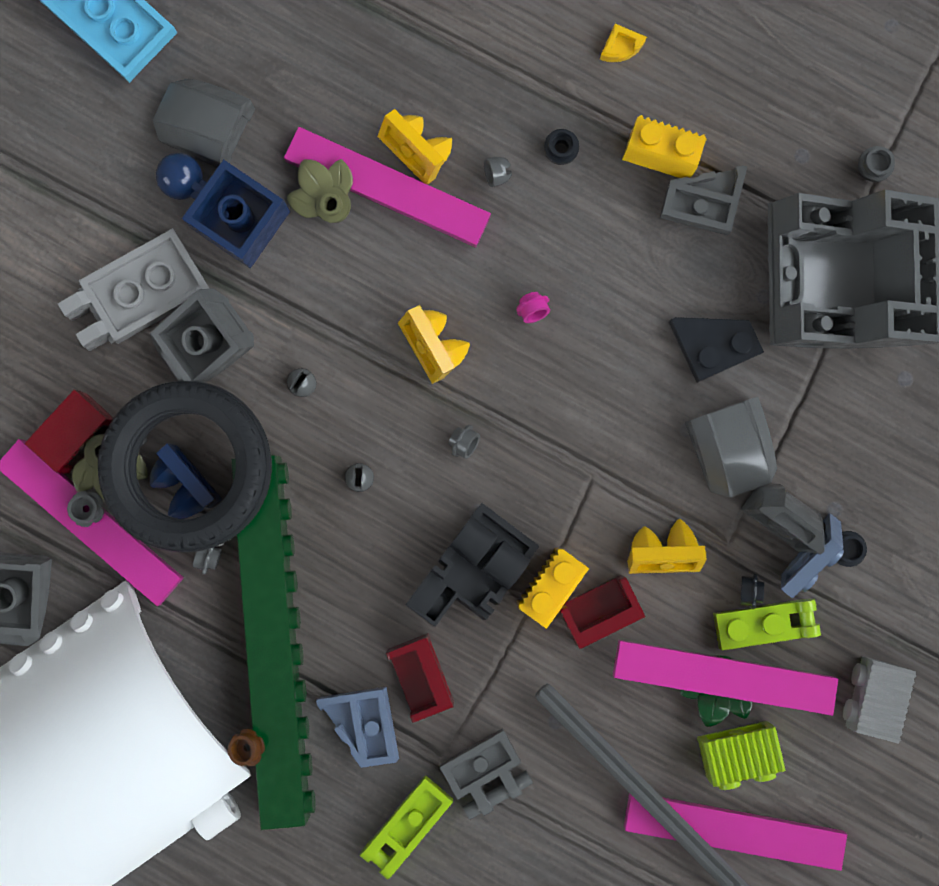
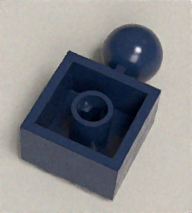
[156,153,291,269]

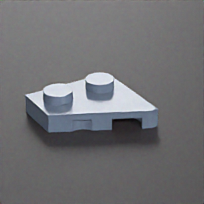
[781,513,844,599]
[316,687,399,768]

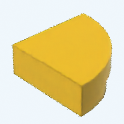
[600,24,647,62]

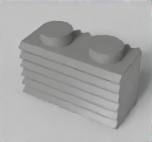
[843,656,916,744]

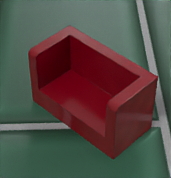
[24,390,113,474]
[560,575,646,649]
[386,633,454,723]

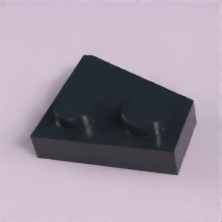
[669,317,764,383]

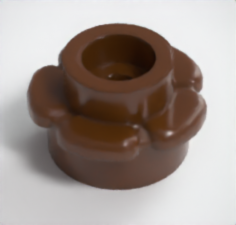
[228,729,265,766]

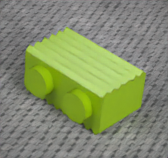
[697,721,786,790]

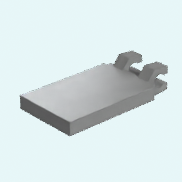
[58,228,209,351]

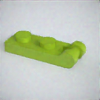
[713,598,821,651]
[359,775,453,880]

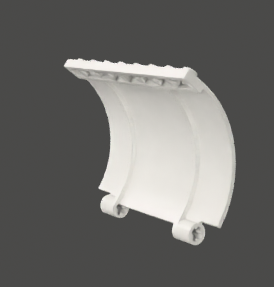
[0,580,251,886]

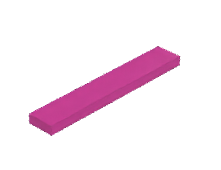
[284,127,491,248]
[0,439,184,606]
[613,640,839,716]
[624,793,847,871]

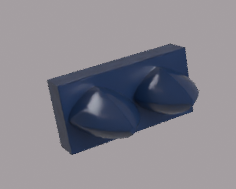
[150,443,222,519]

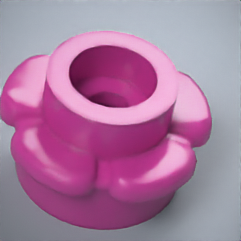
[516,292,550,323]

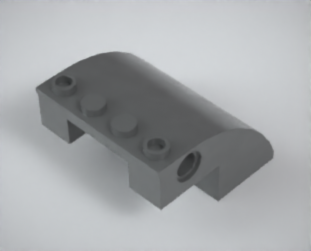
[767,190,939,349]

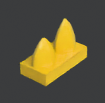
[377,109,452,185]
[398,305,470,384]
[627,519,707,574]

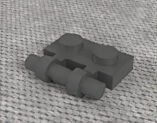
[440,728,533,820]

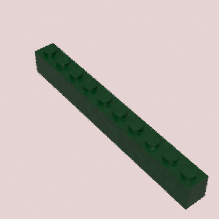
[231,455,315,830]

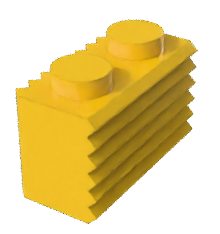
[622,115,706,178]
[517,548,589,629]

